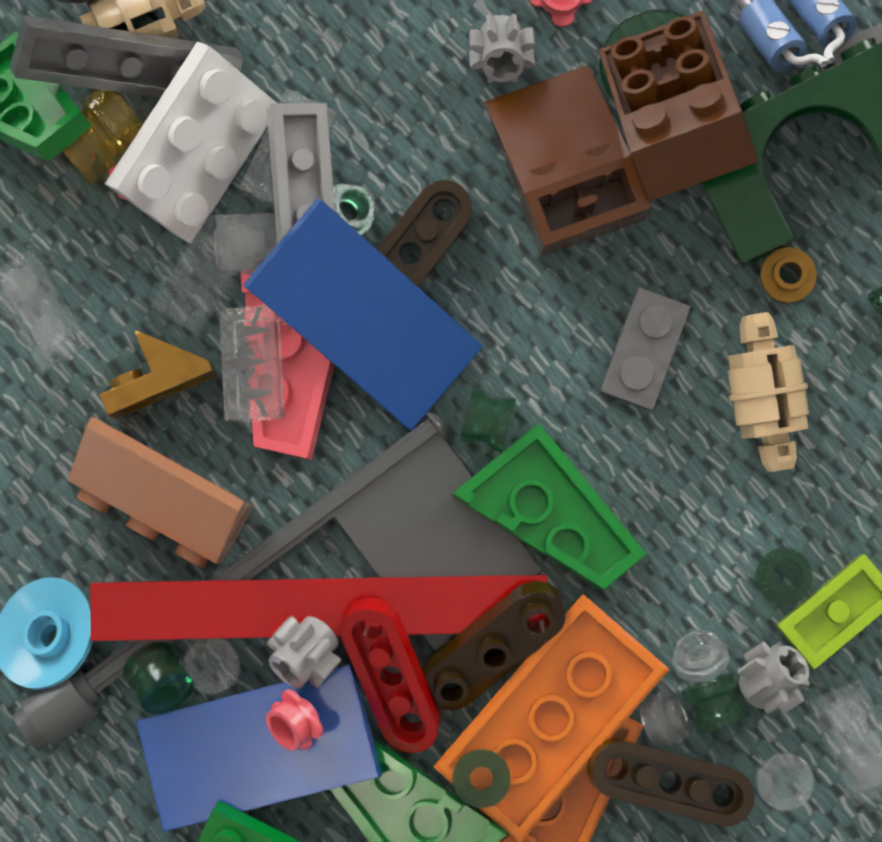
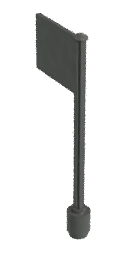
[12,412,543,751]

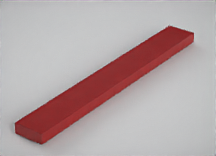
[90,574,548,641]

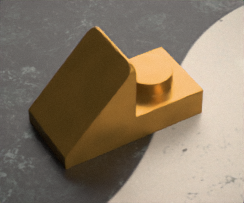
[99,331,218,419]

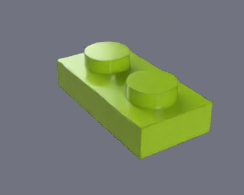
[774,554,882,670]

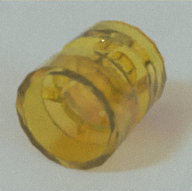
[62,89,143,186]

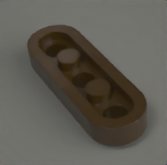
[377,180,472,288]
[422,581,566,710]
[587,738,755,827]

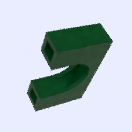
[701,39,882,267]

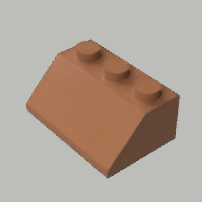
[67,416,254,569]

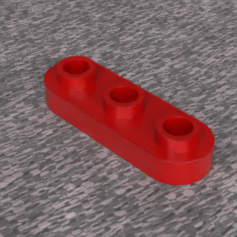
[340,598,441,753]

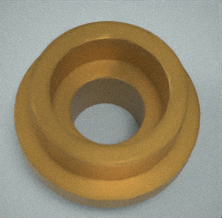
[760,247,817,303]

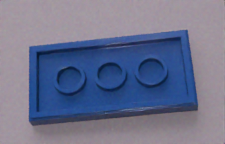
[243,198,483,431]
[136,664,382,832]

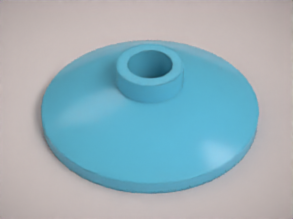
[0,577,93,690]

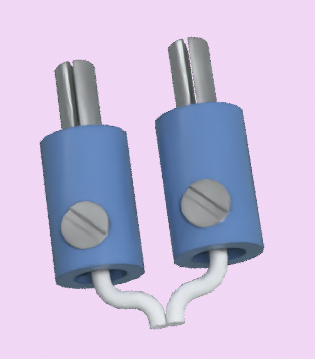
[735,0,857,72]

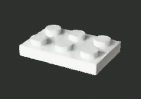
[105,41,278,244]

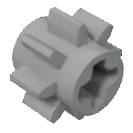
[469,14,535,83]
[267,616,341,688]
[738,641,810,714]

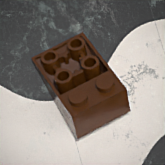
[599,10,759,202]
[484,65,651,257]

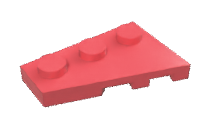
[241,273,335,461]

